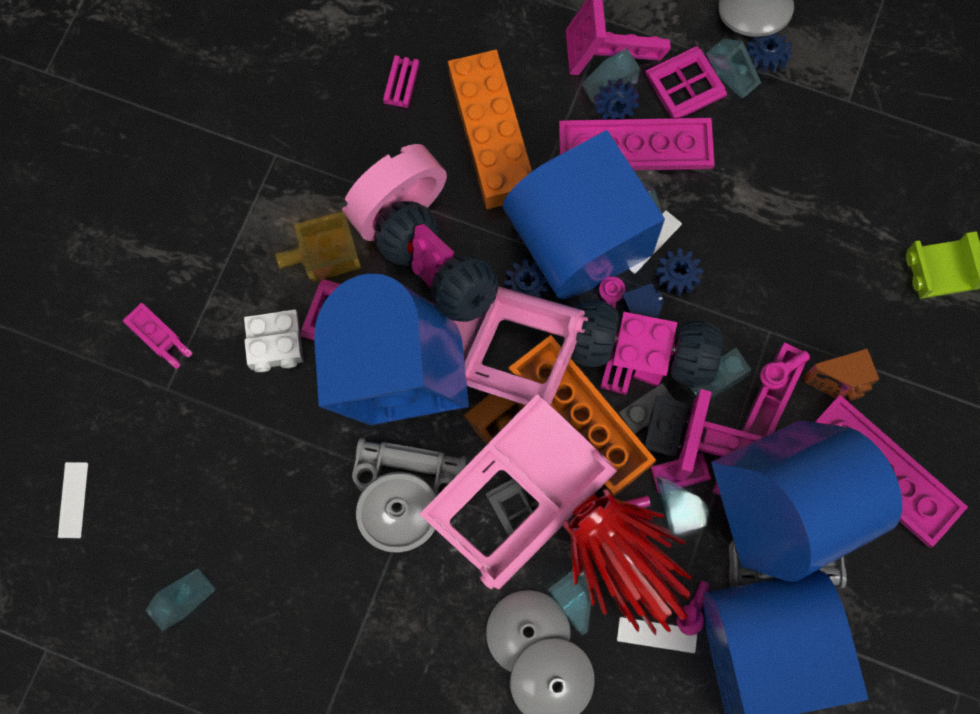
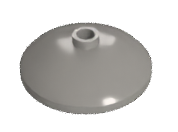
[718,0,794,37]
[356,472,436,552]
[486,590,570,672]
[510,638,594,714]

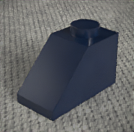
[620,283,664,318]

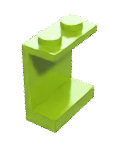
[906,231,980,299]

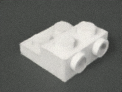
[244,310,304,372]

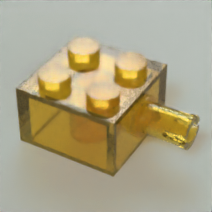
[275,211,361,282]

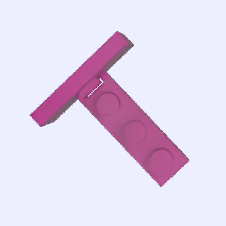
[566,0,671,75]
[674,389,763,482]

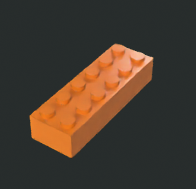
[448,49,532,210]
[509,335,656,497]

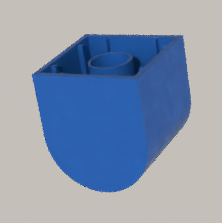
[503,130,665,299]
[314,274,469,425]
[711,420,902,582]
[703,570,869,714]

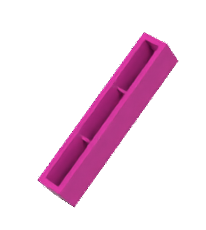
[712,343,810,496]

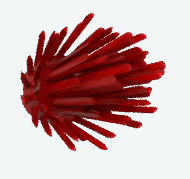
[563,490,693,635]

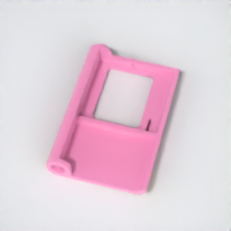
[433,286,588,405]
[419,394,617,589]

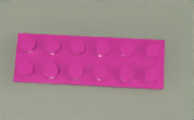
[559,118,714,170]
[815,395,968,548]

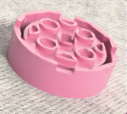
[342,144,447,241]

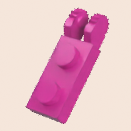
[122,302,193,369]

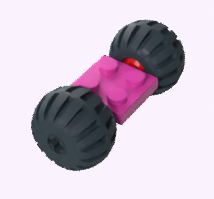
[375,201,498,322]
[571,300,723,388]

